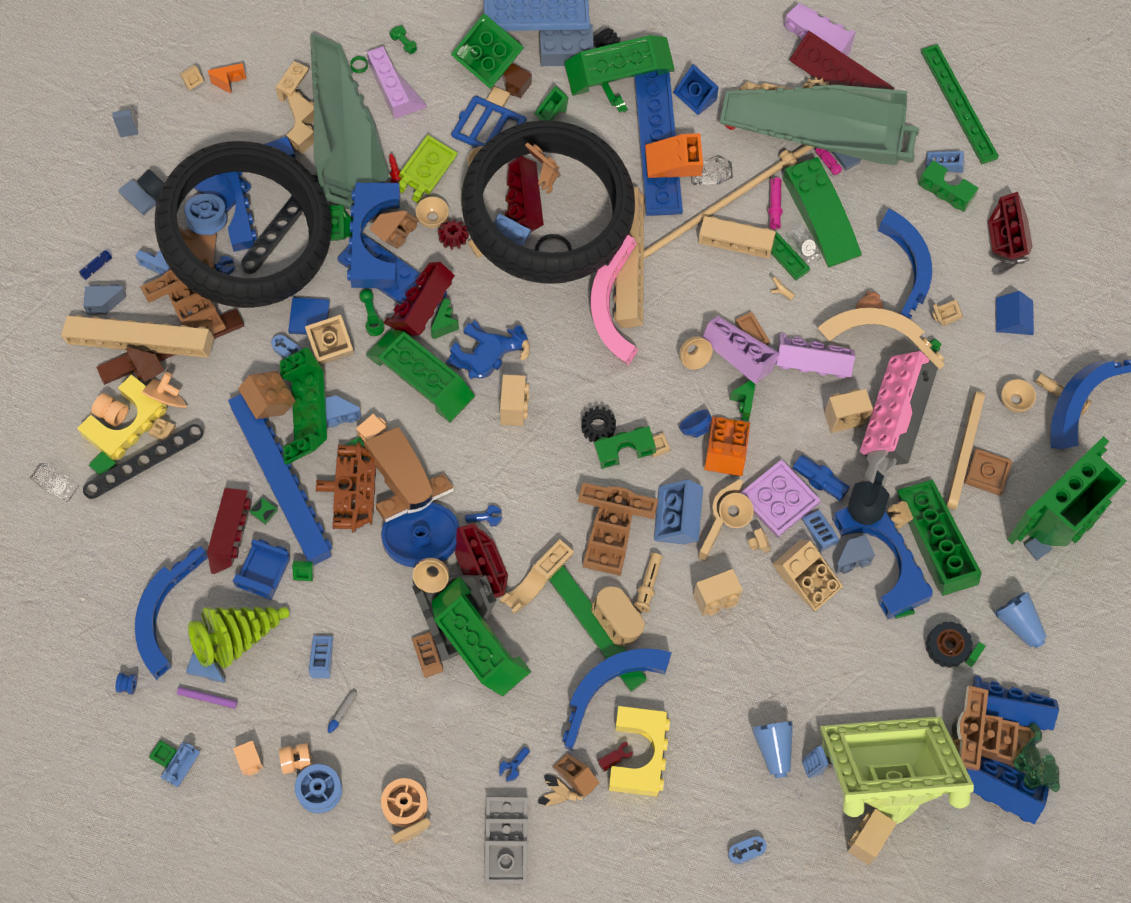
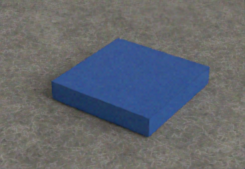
[288,298,330,335]

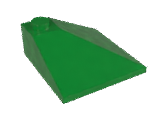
[451,13,524,89]

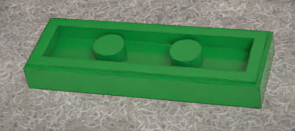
[771,230,810,281]

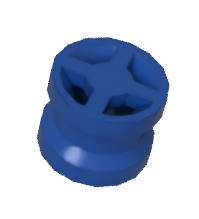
[115,672,137,695]

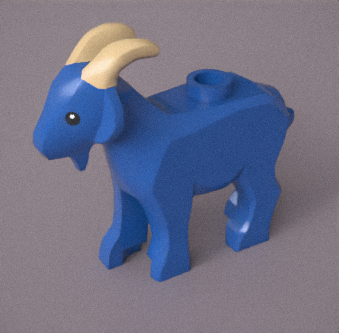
[446,321,530,379]

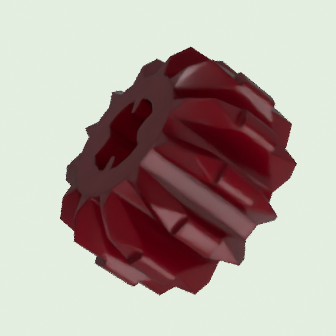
[438,218,469,250]

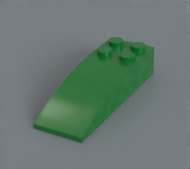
[783,157,862,268]
[897,479,982,596]

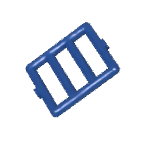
[451,96,527,148]

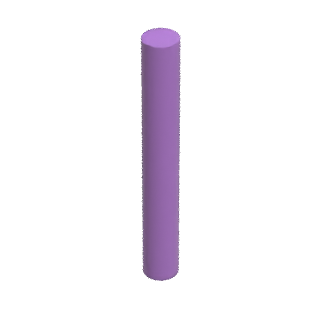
[177,687,238,709]

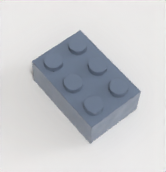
[540,24,593,66]

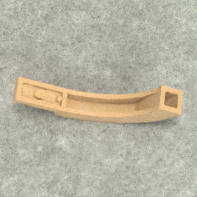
[818,308,945,370]

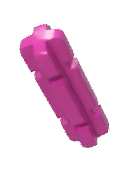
[815,148,842,175]

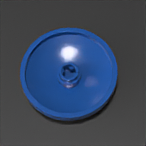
[381,503,460,568]

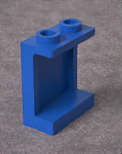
[233,539,291,600]

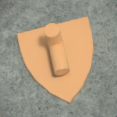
[142,372,187,408]

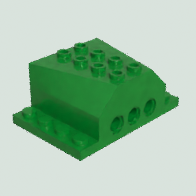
[1007,436,1127,546]

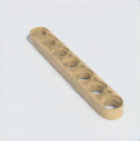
[946,391,985,510]

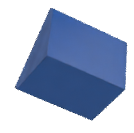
[673,64,719,115]
[996,291,1034,335]

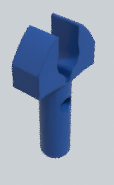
[214,256,235,275]
[465,505,502,527]
[499,747,530,782]

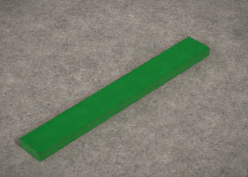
[921,44,999,165]
[549,566,647,692]

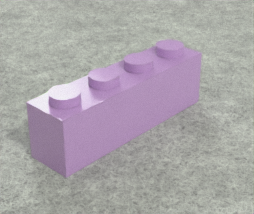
[784,3,856,55]
[367,46,427,119]
[776,333,855,378]

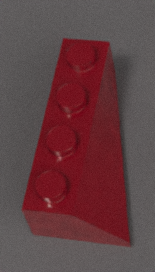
[504,156,544,232]
[383,262,455,336]
[207,488,252,574]

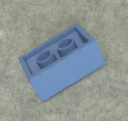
[654,479,703,544]

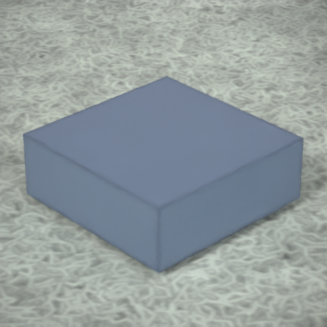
[1024,538,1052,561]

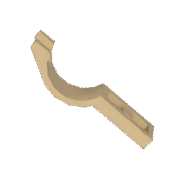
[698,479,743,561]
[500,539,574,614]

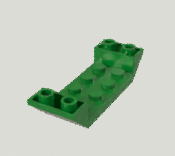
[564,35,675,96]
[366,329,475,423]
[280,347,327,465]
[432,577,531,696]

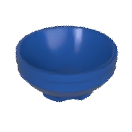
[679,409,712,438]

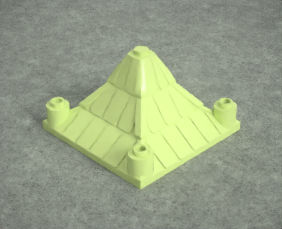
[820,716,974,824]

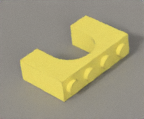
[77,375,168,462]
[609,706,670,797]

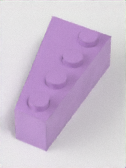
[703,316,780,384]

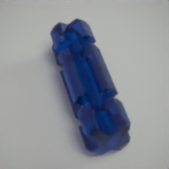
[79,250,112,280]

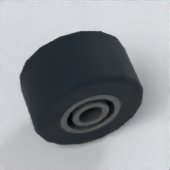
[137,169,164,201]

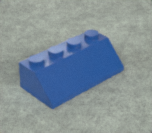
[966,756,1050,824]

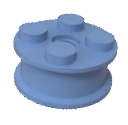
[184,194,227,236]
[295,764,342,813]

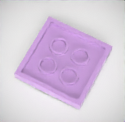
[740,459,821,538]

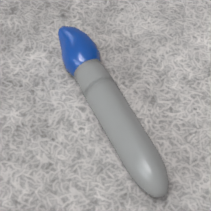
[327,691,357,733]

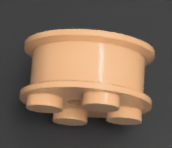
[381,778,428,828]

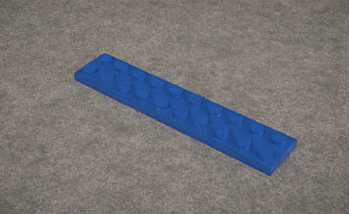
[634,71,683,216]

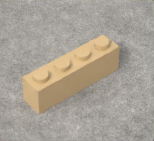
[699,216,776,259]

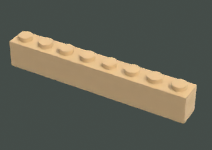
[614,187,644,329]
[61,315,214,358]

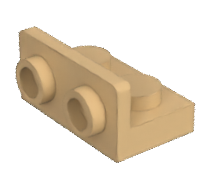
[276,61,309,102]

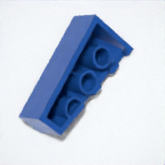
[973,675,1059,731]

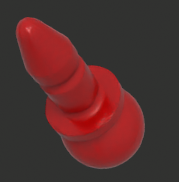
[389,154,402,183]

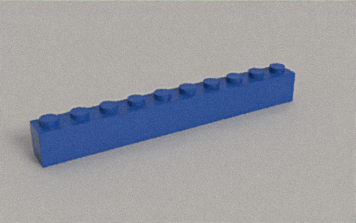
[228,394,333,566]

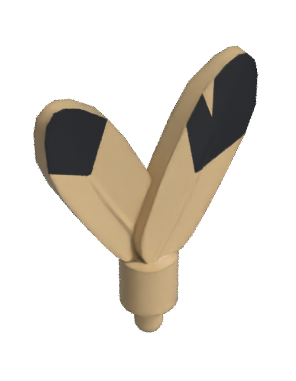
[538,775,583,806]

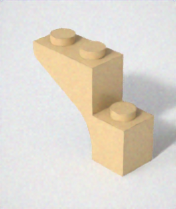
[286,91,314,155]

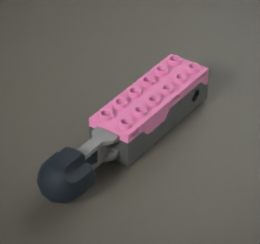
[848,351,938,525]

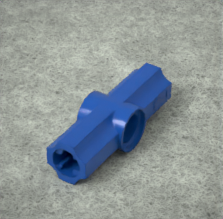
[792,454,850,501]

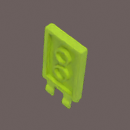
[399,134,458,203]

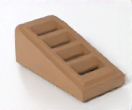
[412,632,443,678]

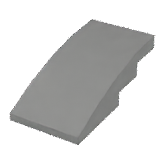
[485,796,528,884]

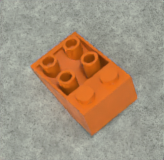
[645,133,703,178]
[704,416,750,476]

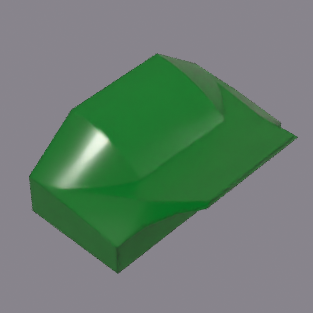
[329,205,353,241]

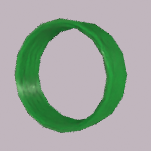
[350,56,368,73]

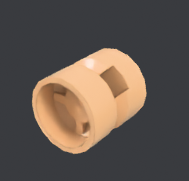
[91,393,129,427]
[279,743,312,774]

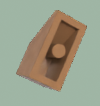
[553,753,599,797]

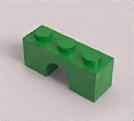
[918,160,979,212]
[594,426,656,469]

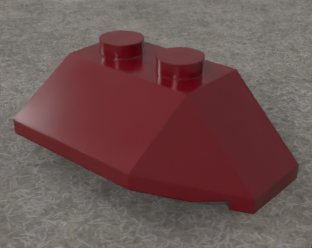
[988,192,1033,260]
[455,523,508,598]

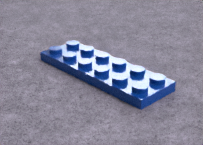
[337,234,447,306]

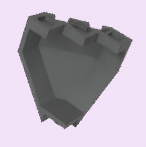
[412,575,497,661]

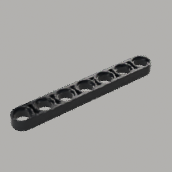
[241,175,319,274]
[83,424,204,499]

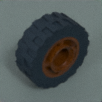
[926,622,973,668]

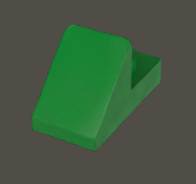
[534,86,569,121]
[431,298,459,339]
[730,380,756,421]

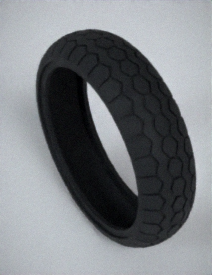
[461,120,635,284]
[154,141,332,308]

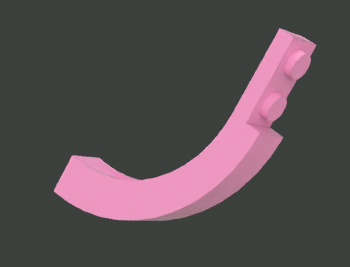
[591,235,638,366]

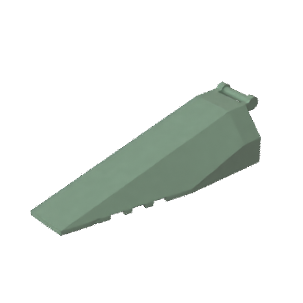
[310,33,389,210]
[720,85,919,165]

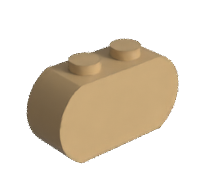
[591,587,645,647]

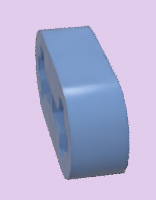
[271,335,301,358]
[728,836,767,865]

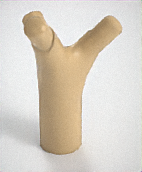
[771,277,795,300]

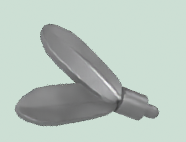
[989,250,1029,275]

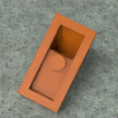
[208,63,246,93]

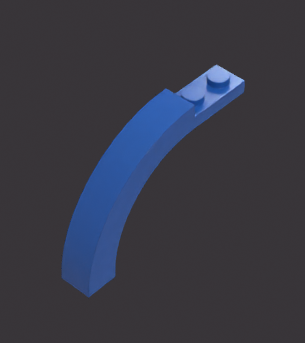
[878,208,932,320]
[1050,359,1131,449]
[135,546,208,680]
[562,649,672,751]

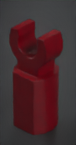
[597,742,634,772]

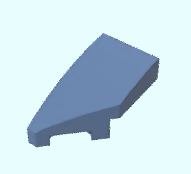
[186,653,225,683]

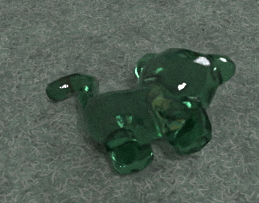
[1013,723,1060,792]

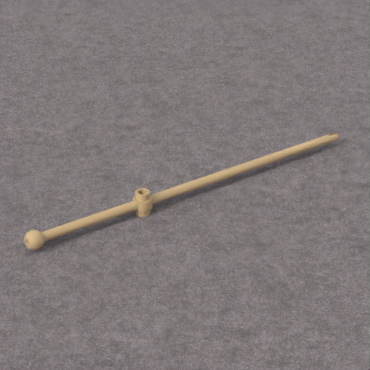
[644,145,814,259]

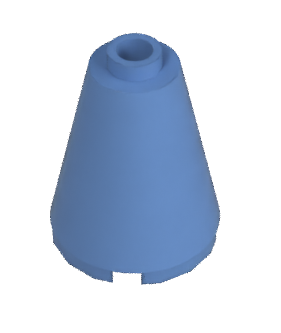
[994,591,1047,648]
[752,721,793,778]

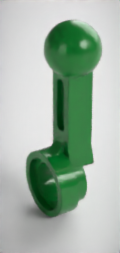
[599,83,628,113]
[359,289,385,336]

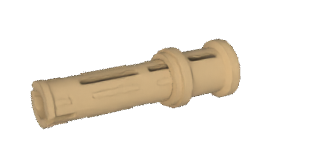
[1035,373,1092,415]
[633,553,663,613]

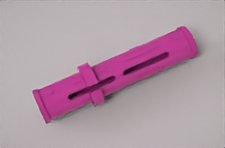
[768,177,783,230]

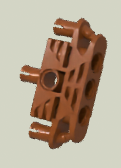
[316,442,376,533]

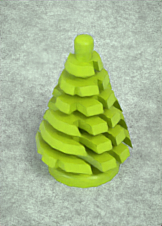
[187,607,290,669]

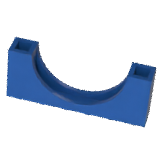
[347,182,400,289]
[832,507,933,620]

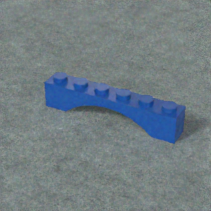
[220,172,257,252]

